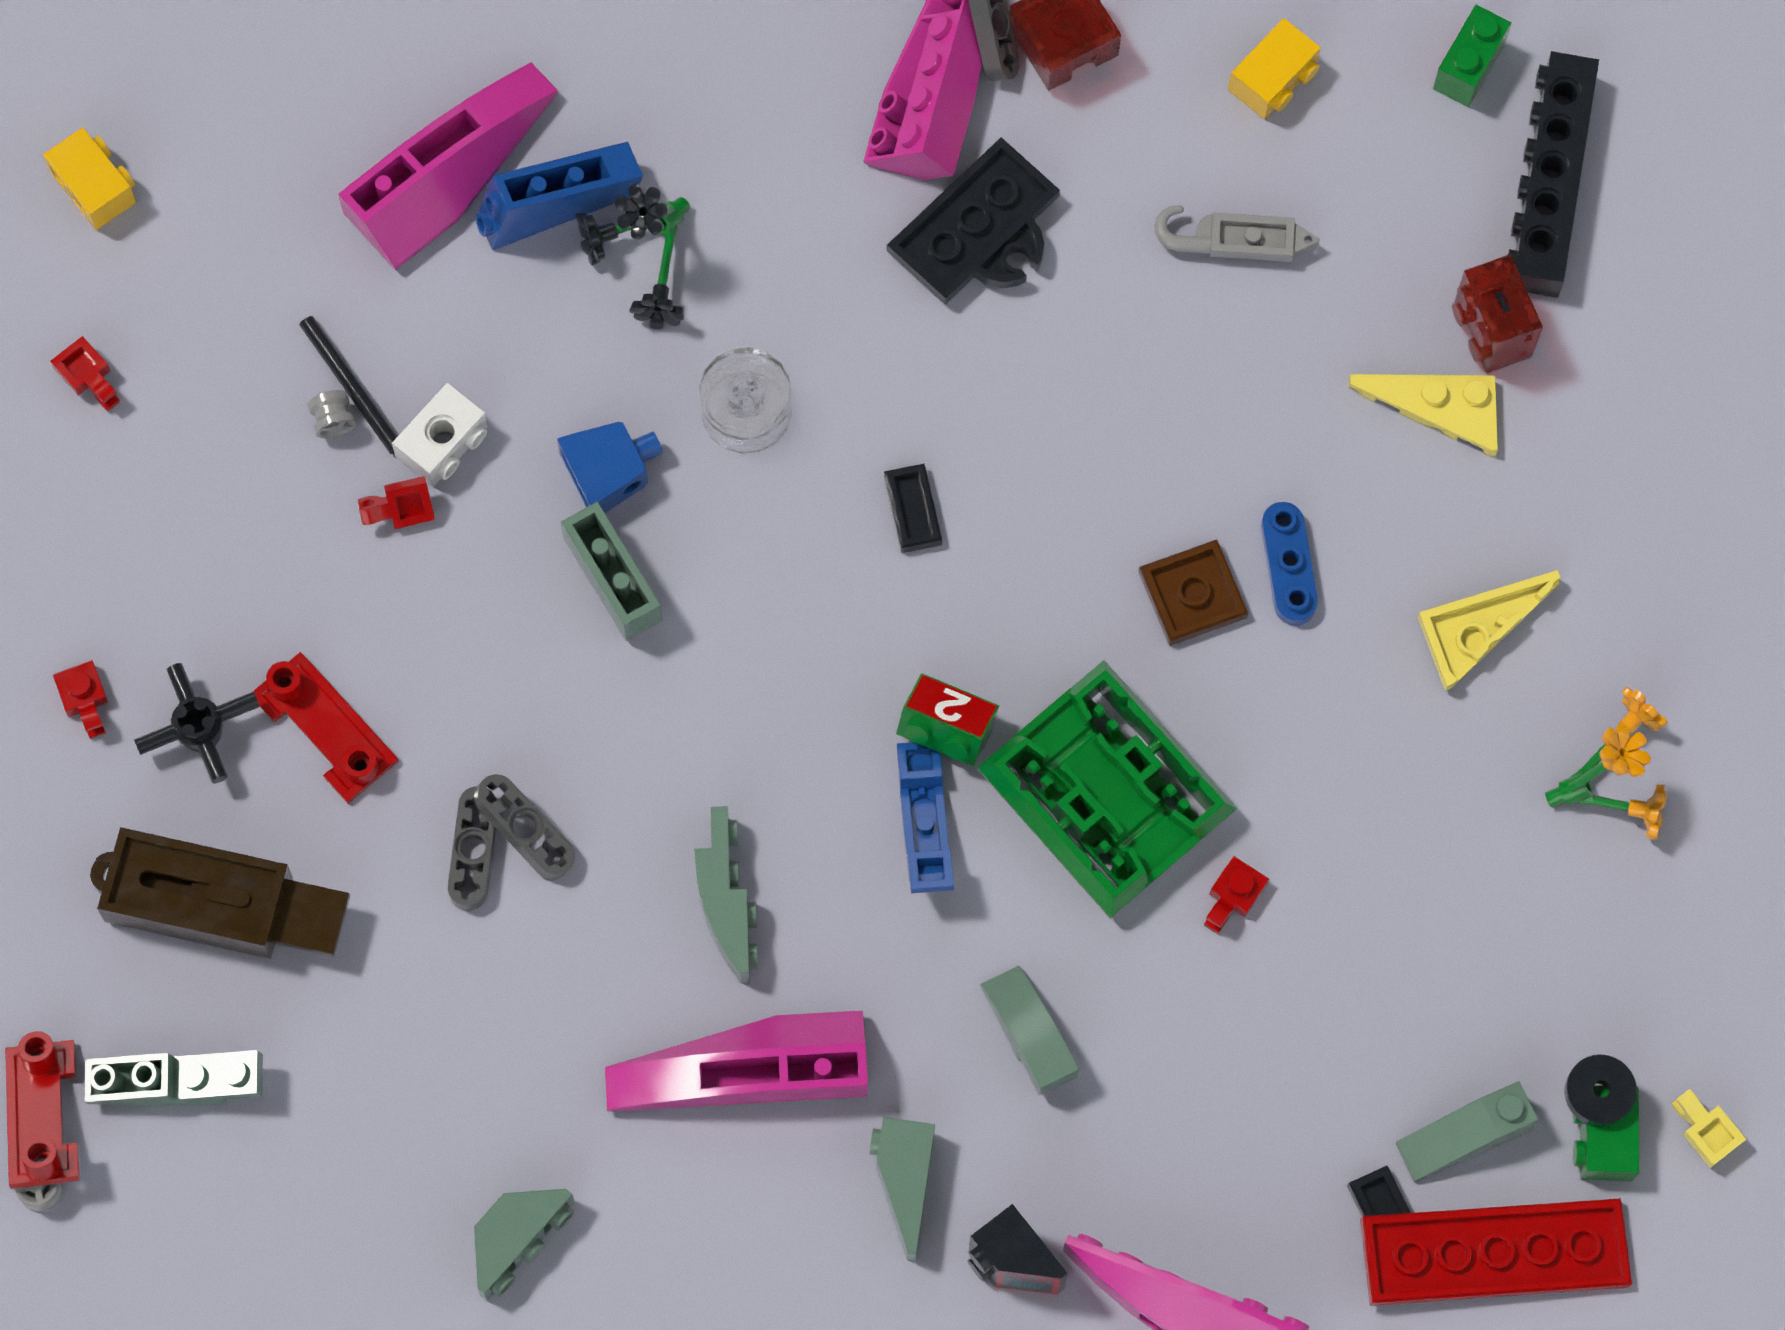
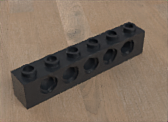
[1505,51,1599,298]

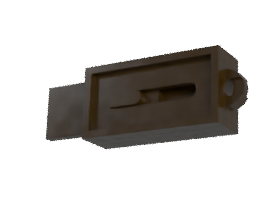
[90,827,350,959]

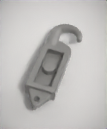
[1154,205,1320,262]

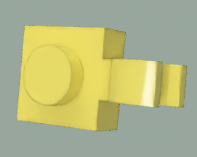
[1671,1089,1746,1168]

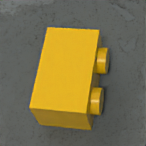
[1228,18,1321,120]
[43,127,136,231]

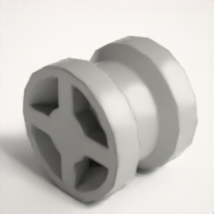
[307,390,357,439]
[14,1183,63,1212]

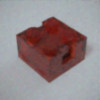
[1009,0,1121,91]
[1452,254,1543,374]

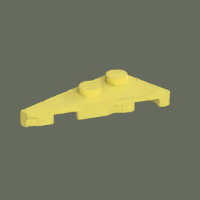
[1349,374,1498,456]
[1417,570,1561,691]

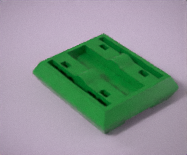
[977,660,1238,919]

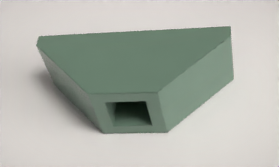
[474,1188,575,1301]

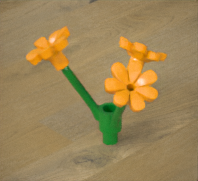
[1545,686,1669,840]

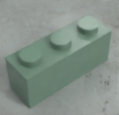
[561,501,663,641]

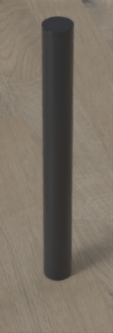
[299,316,398,454]

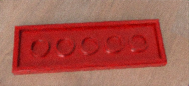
[1360,1198,1632,1306]

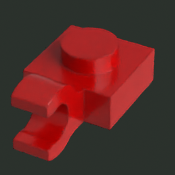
[50,336,120,412]
[357,476,435,529]
[53,660,109,739]
[1204,856,1269,934]

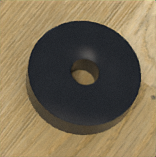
[1564,1054,1637,1127]

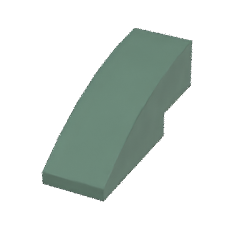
[980,966,1079,1096]

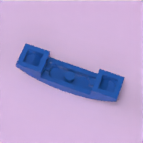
[897,742,954,894]

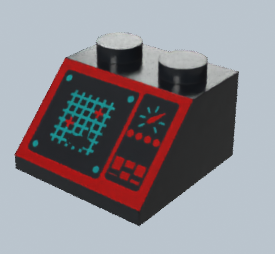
[967,1204,1068,1295]

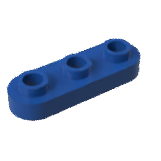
[1261,502,1318,626]

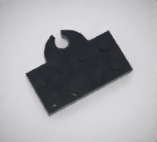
[887,137,1060,305]

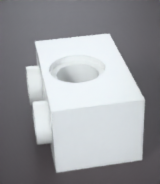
[392,383,488,487]

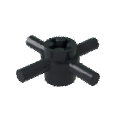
[134,663,260,784]

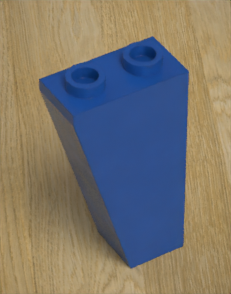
[476,141,643,250]

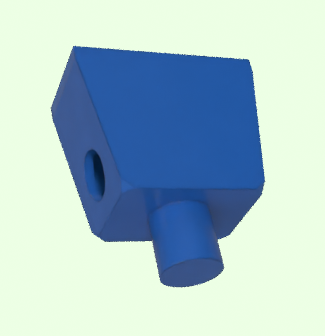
[557,422,663,513]

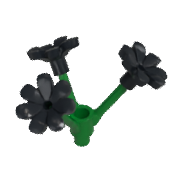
[575,184,690,330]

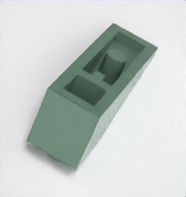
[1395,1081,1538,1183]
[869,1117,935,1261]

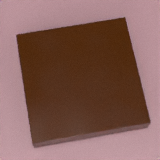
[1138,539,1248,646]

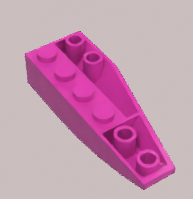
[863,0,982,180]
[338,62,558,270]
[605,1010,868,1112]
[1063,1234,1309,1330]

